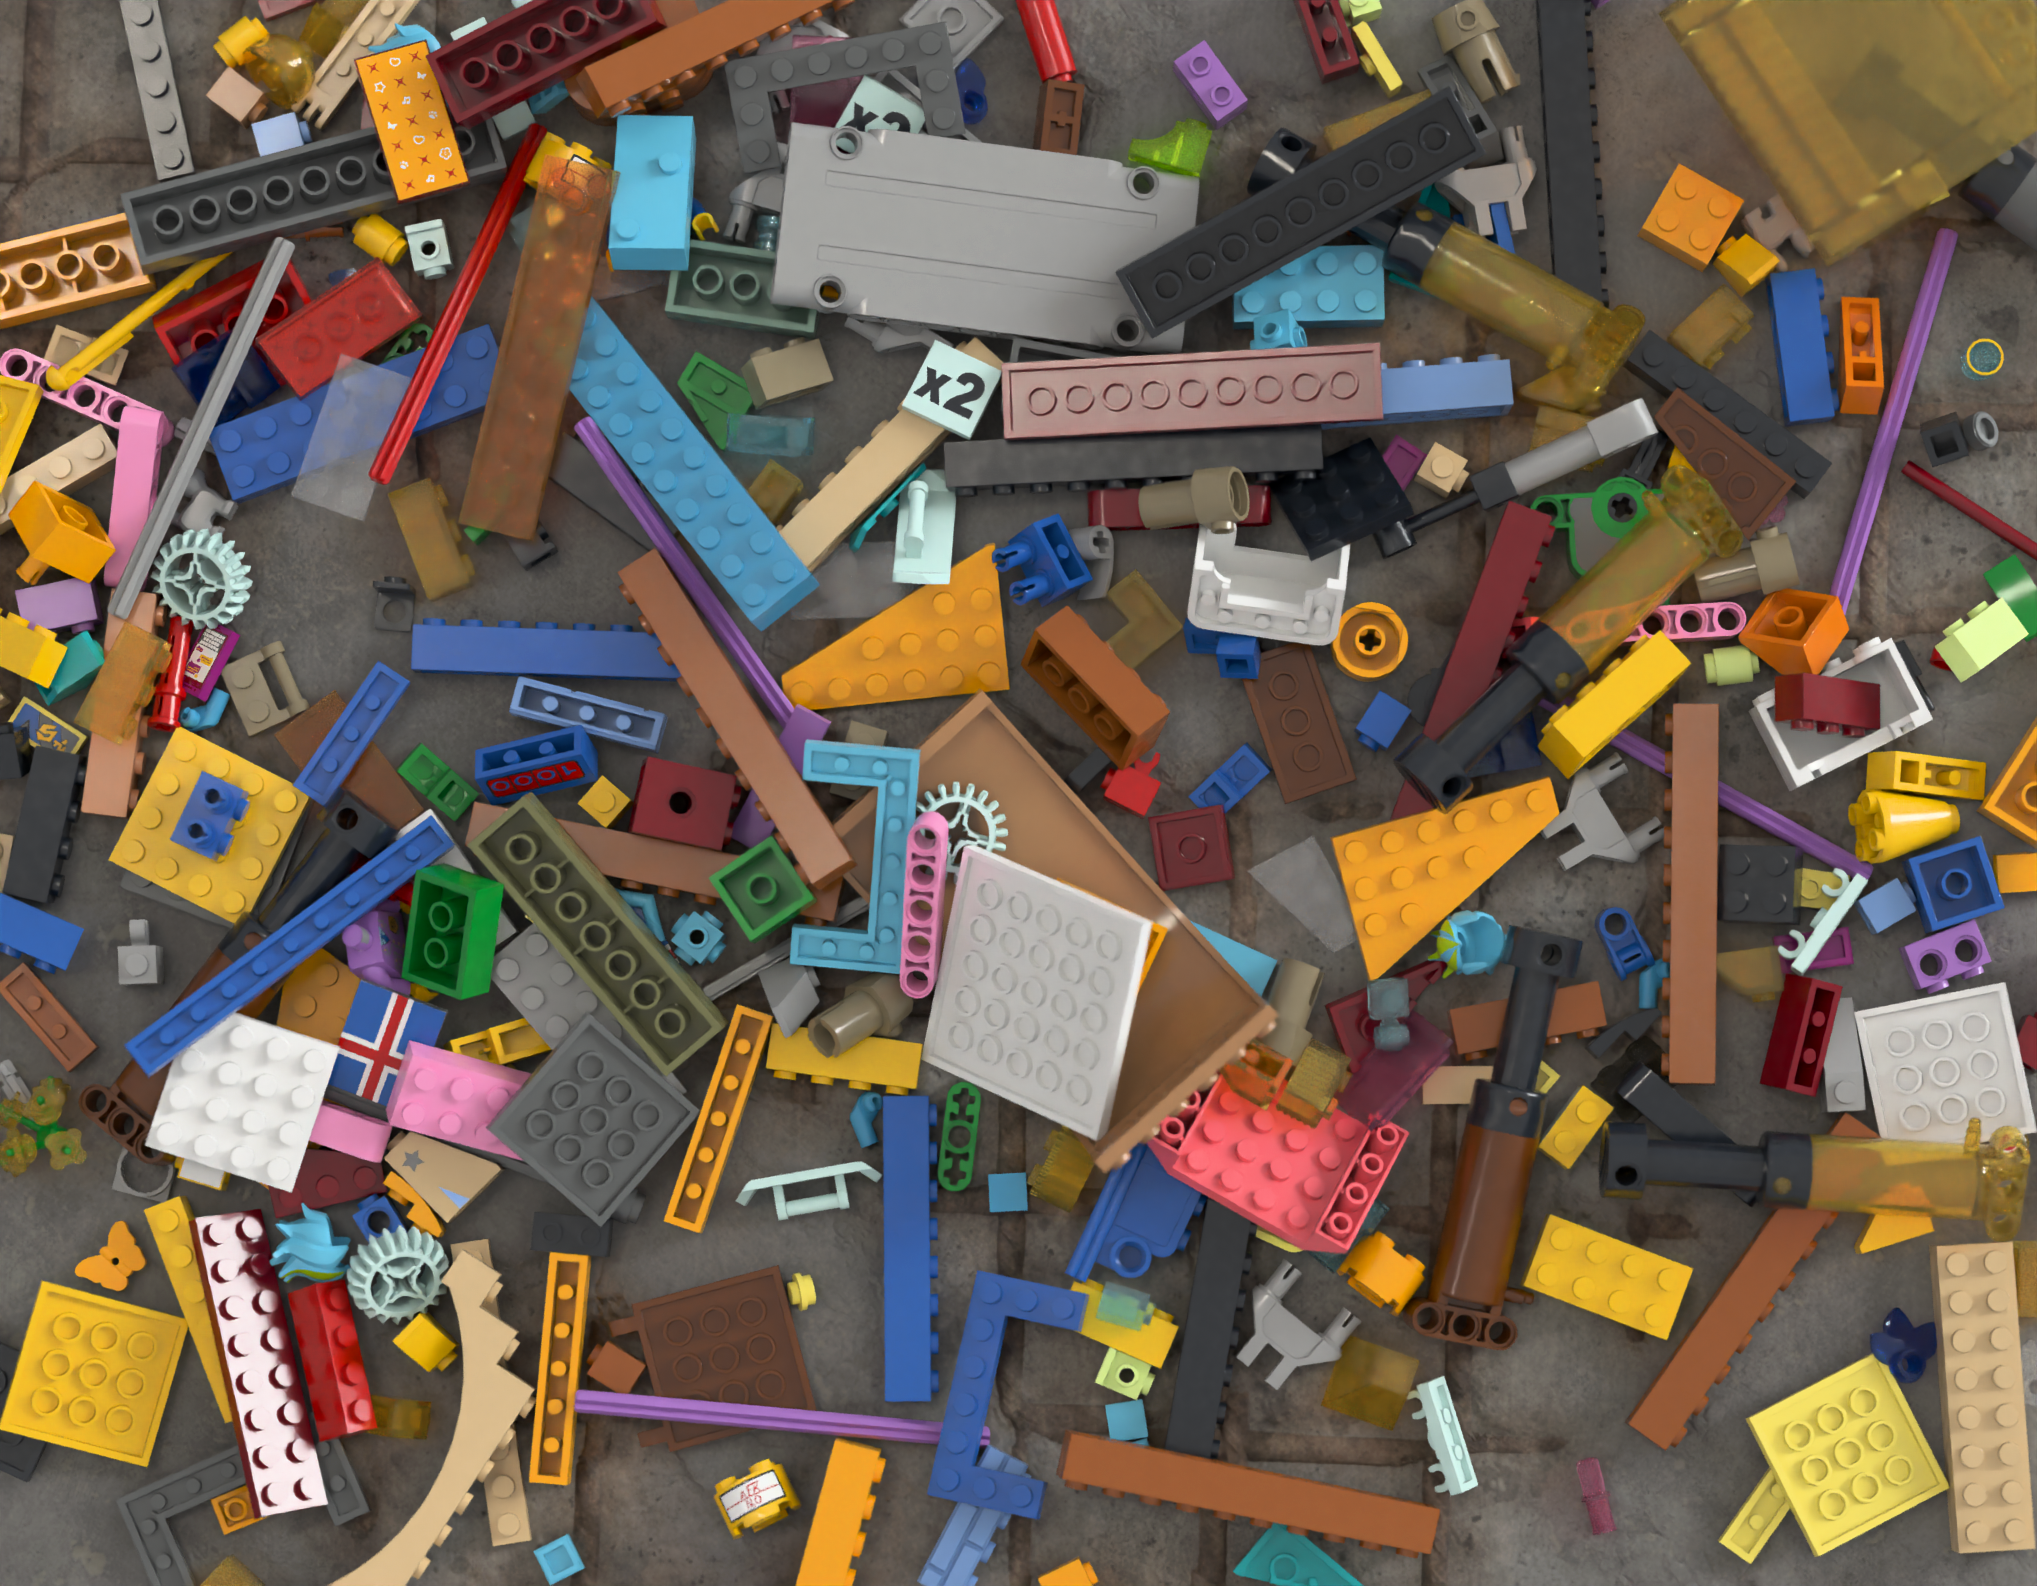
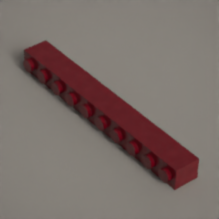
[1389,501,1556,821]

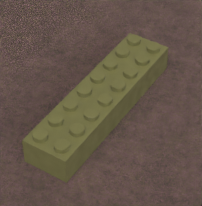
[468,792,729,1076]

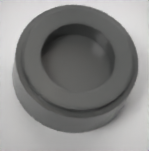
[1963,411,1998,451]

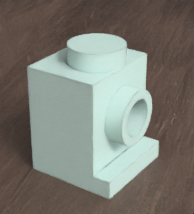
[405,219,455,279]

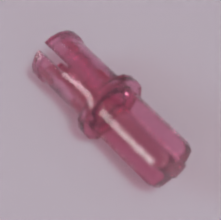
[1576,1457,1617,1535]

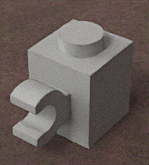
[118,919,164,986]

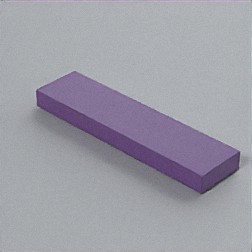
[731,704,831,849]

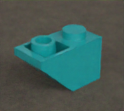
[34,631,106,706]

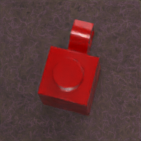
[1100,752,1161,820]

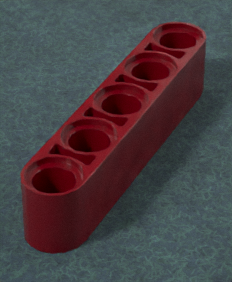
[1087,485,1272,531]

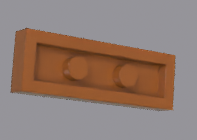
[0,962,100,1072]

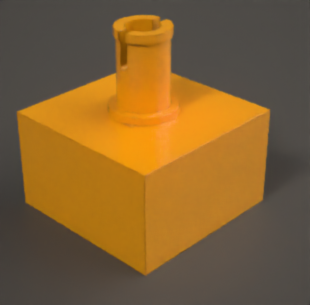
[8,481,116,585]

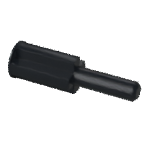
[1894,640,1935,712]

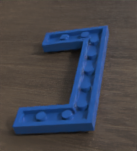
[927,1270,1089,1520]

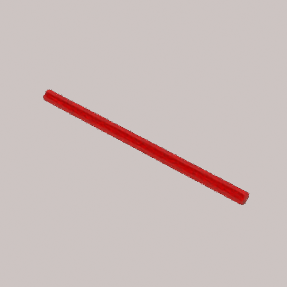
[368,123,548,485]

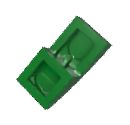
[396,742,479,822]

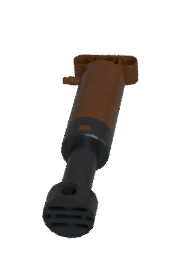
[78,786,400,1166]
[1403,925,1583,1350]

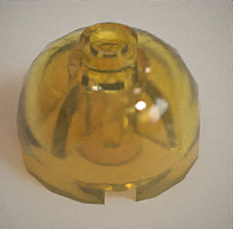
[242,33,315,110]

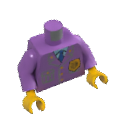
[342,899,438,1002]

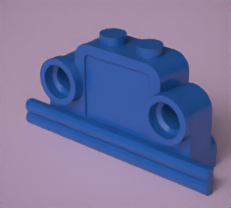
[1065,1141,1208,1282]

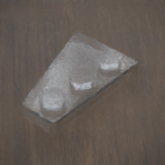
[1247,836,1358,953]

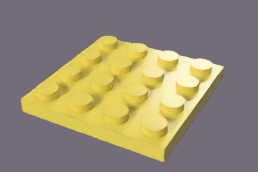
[1746,1350,1950,1556]

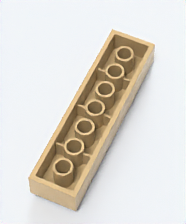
[1929,1241,2036,1553]

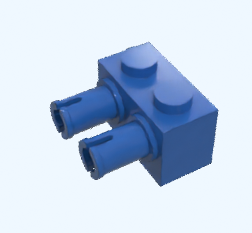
[992,513,1093,607]
[170,771,250,861]

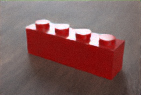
[288,1279,377,1442]

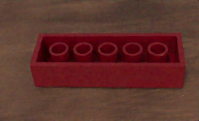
[426,0,667,129]

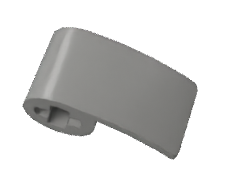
[1068,525,1114,600]

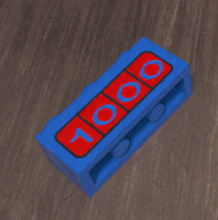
[475,725,598,806]

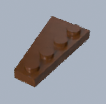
[1654,387,1796,540]

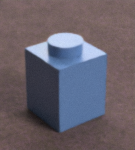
[1854,878,1917,935]

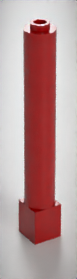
[1015,0,1077,84]

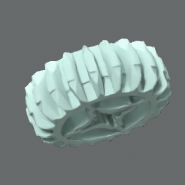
[151,528,253,630]
[915,781,1008,885]
[347,1225,449,1325]

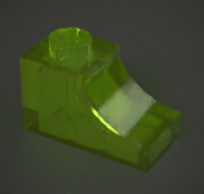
[1128,118,1213,178]

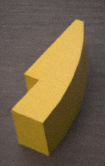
[443,1018,552,1066]

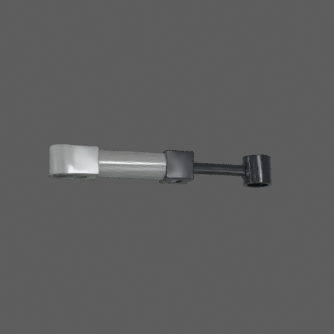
[1372,398,1658,559]

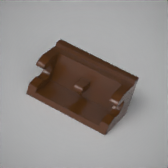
[1033,79,1085,155]

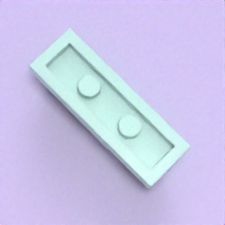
[1778,868,1868,976]
[1406,1376,1478,1496]

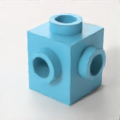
[1250,308,1307,350]
[671,911,726,966]

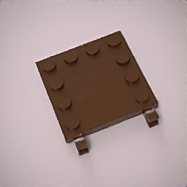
[608,1265,817,1452]

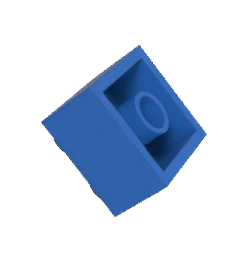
[1901,836,2005,934]

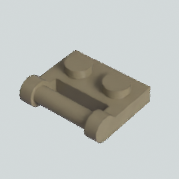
[221,641,311,738]

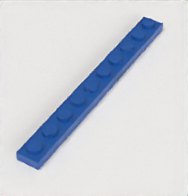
[124,815,455,1078]

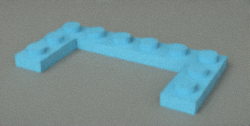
[790,739,920,974]

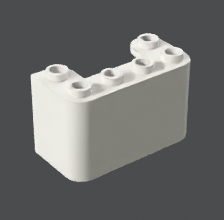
[1187,523,1350,645]
[1749,637,1933,791]

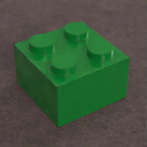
[709,835,818,944]

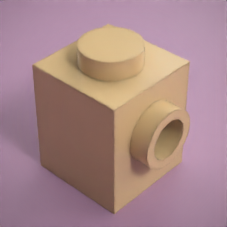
[1414,442,1469,498]

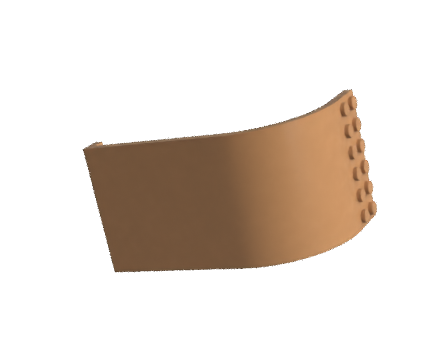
[831,688,1279,1173]

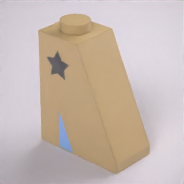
[384,1131,505,1223]

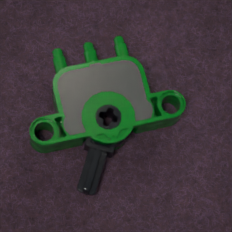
[1530,429,1714,610]

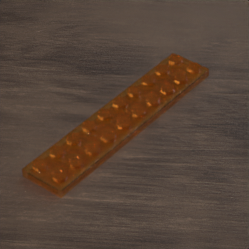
[458,154,620,541]

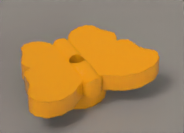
[75,1221,147,1291]

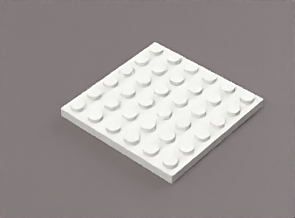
[921,845,1152,1141]

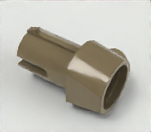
[1432,0,1520,105]
[1138,466,1250,534]
[1691,526,1800,603]
[1245,958,1325,1069]
[808,972,913,1058]

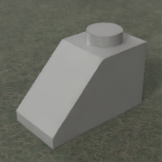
[758,958,821,1038]

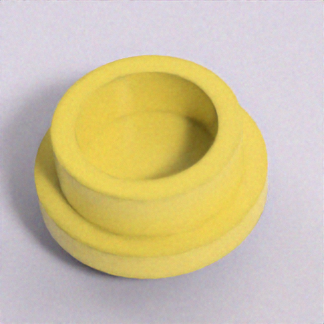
[787,1273,816,1311]

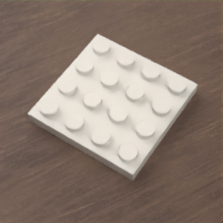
[1854,982,2037,1161]
[145,1013,340,1192]

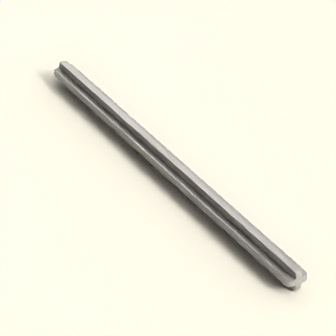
[107,237,295,619]

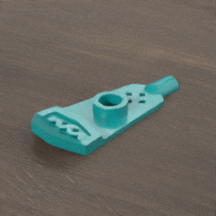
[849,463,927,553]

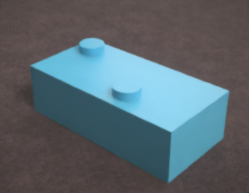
[609,115,696,271]

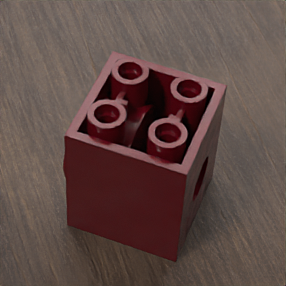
[627,757,741,851]

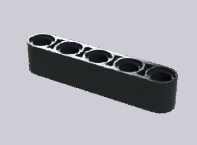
[1614,1061,1757,1208]

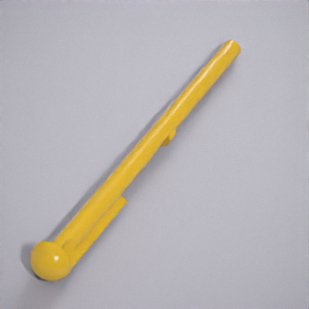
[46,251,234,391]

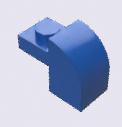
[1183,618,1261,679]

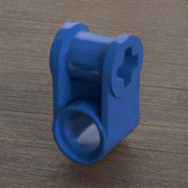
[1594,907,1655,982]

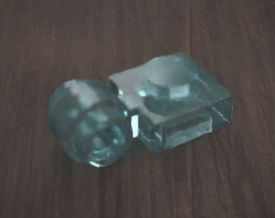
[1367,977,1410,1052]

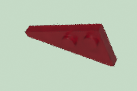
[1325,960,1447,1074]

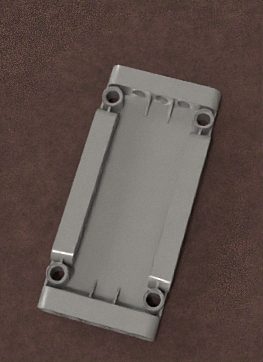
[770,122,1199,355]

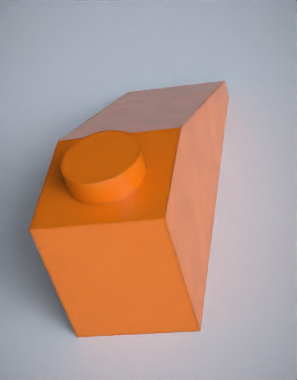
[1838,297,1884,415]

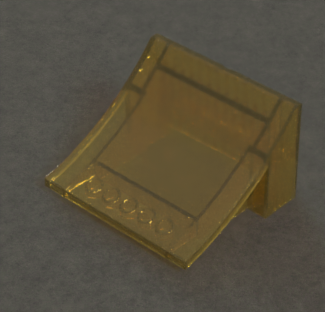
[1658,0,2037,266]

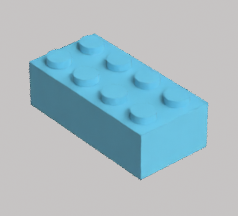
[1232,245,1385,329]

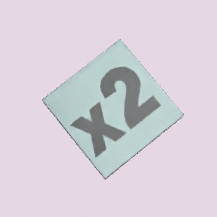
[835,75,925,154]
[902,340,1002,441]

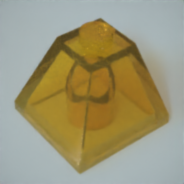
[1321,1335,1420,1431]

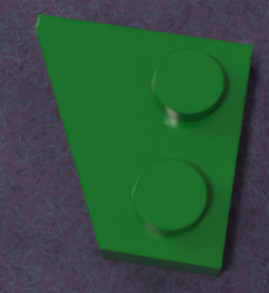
[677,351,753,452]

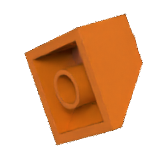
[1738,588,1849,675]

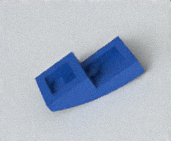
[1188,743,1273,814]

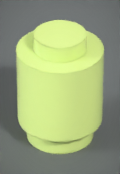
[1703,645,1760,686]

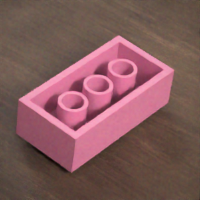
[386,1040,532,1161]

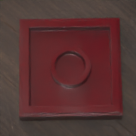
[1148,804,1235,892]

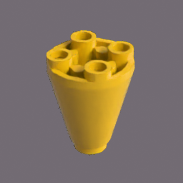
[1848,788,1960,864]

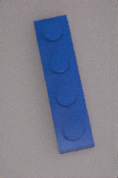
[293,661,411,806]

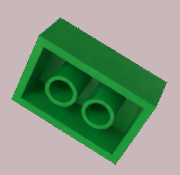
[401,863,504,1000]

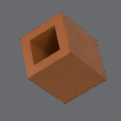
[586,1340,647,1394]

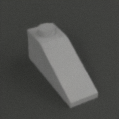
[1819,997,1866,1113]

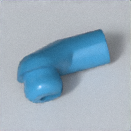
[178,687,231,732]
[1639,958,1670,1009]
[849,1091,883,1149]

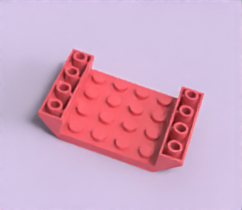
[1147,1056,1410,1254]

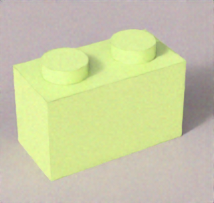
[1934,598,2029,683]

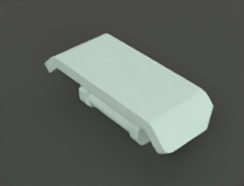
[892,468,956,584]
[736,1161,883,1221]

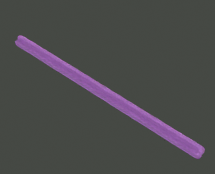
[1829,228,1958,615]
[574,416,794,729]
[1537,697,1874,880]
[574,1390,990,1449]

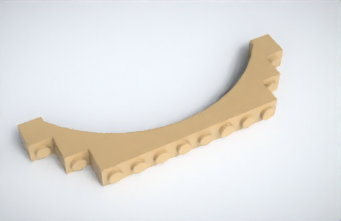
[326,1249,536,1586]

